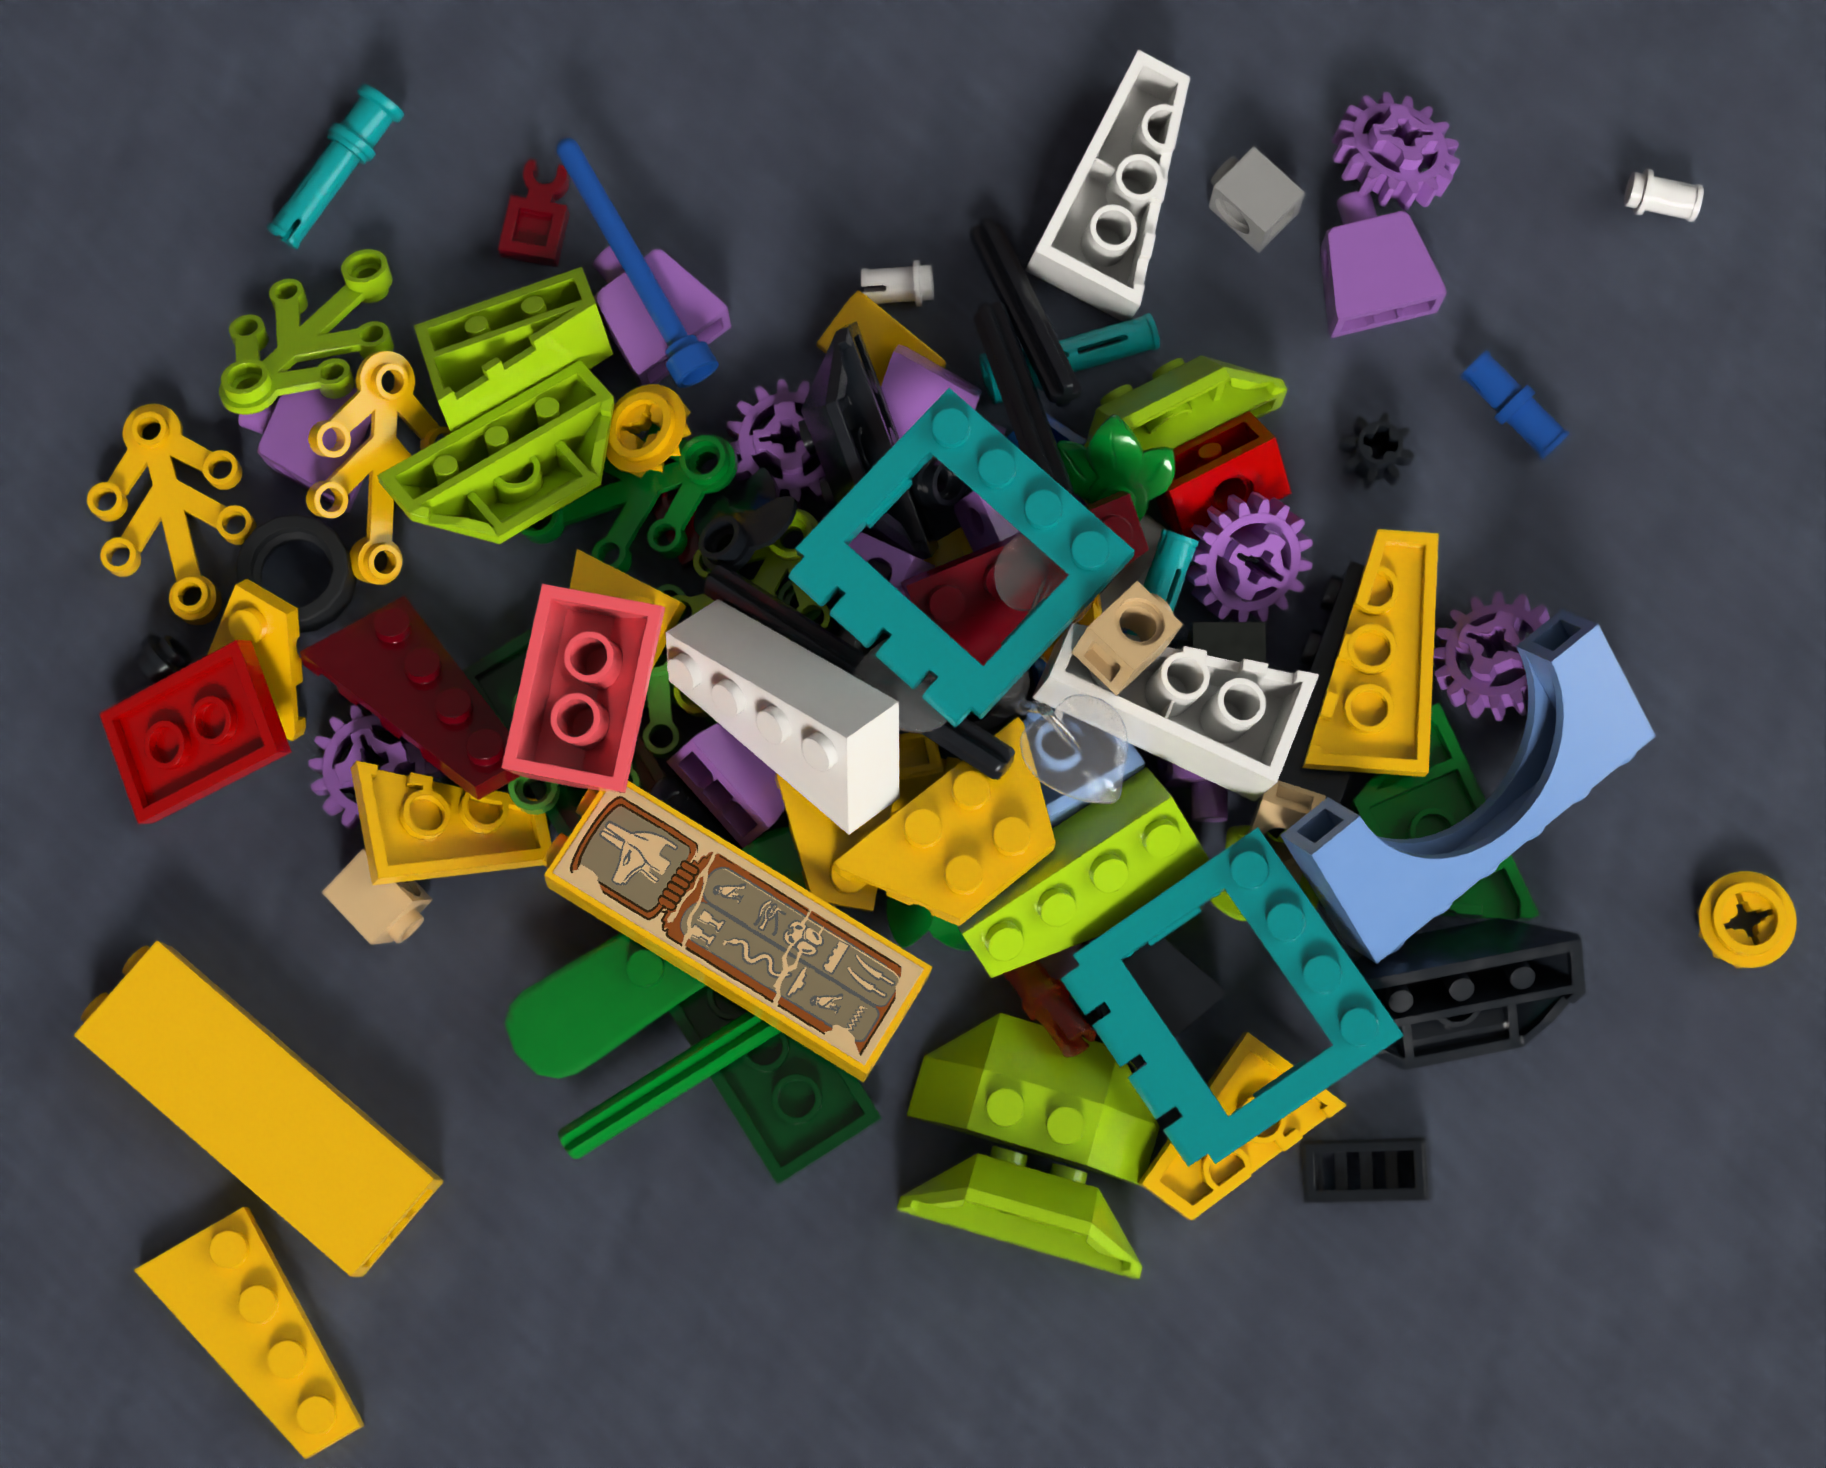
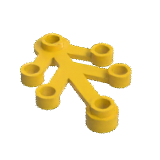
[306,351,451,585]
[87,404,256,625]

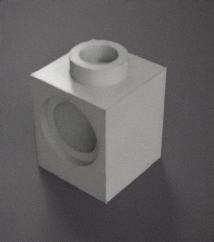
[1208,147,1305,253]

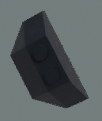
[798,321,939,560]
[1354,918,1586,1070]

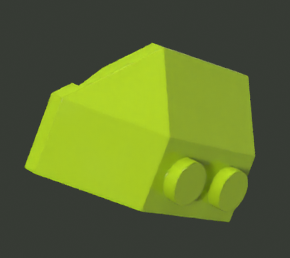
[1082,355,1288,505]
[377,360,615,544]
[907,1013,1160,1186]
[897,1146,1143,1280]

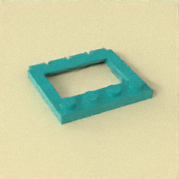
[788,388,1135,727]
[1060,827,1404,1167]

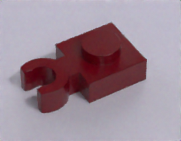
[498,159,570,268]

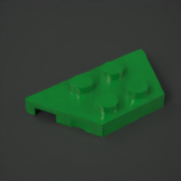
[1350,703,1540,921]

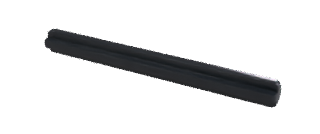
[704,564,1015,780]

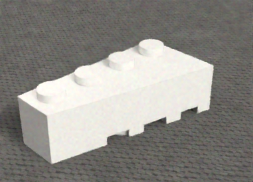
[1025,50,1190,322]
[666,599,900,835]
[1032,623,1319,802]

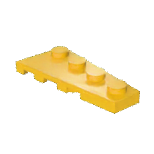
[1302,529,1439,777]
[134,1207,365,1459]

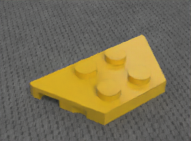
[834,717,1056,926]

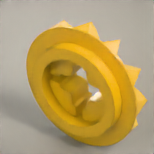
[606,384,692,478]
[1696,871,1797,969]

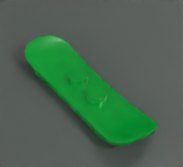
[504,827,807,1079]

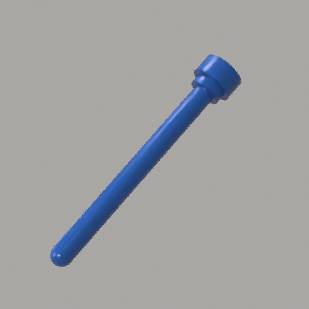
[556,138,719,388]

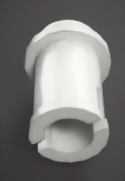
[1624,168,1704,222]
[861,260,934,307]

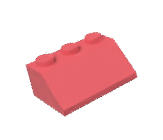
[501,584,665,793]

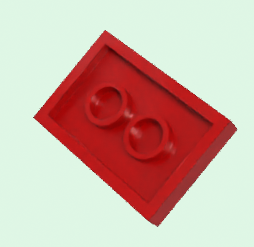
[99,640,292,824]

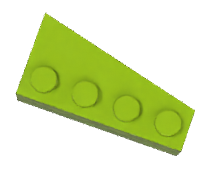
[957,767,1210,978]

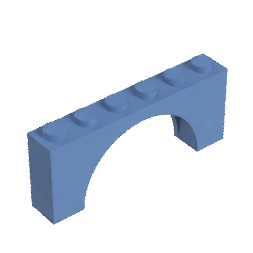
[1280,609,1656,964]

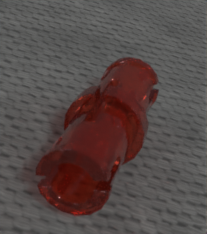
[1003,960,1096,1057]

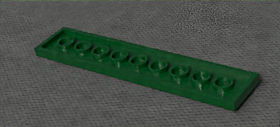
[462,628,882,1186]

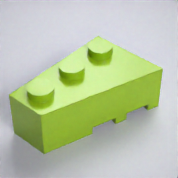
[414,267,613,433]

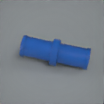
[1459,350,1570,460]

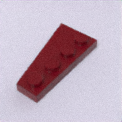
[900,490,1149,666]
[300,595,520,800]

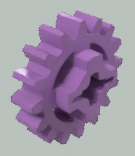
[1332,92,1460,210]
[726,379,825,509]
[1185,492,1313,622]
[1433,591,1550,721]
[308,705,444,830]

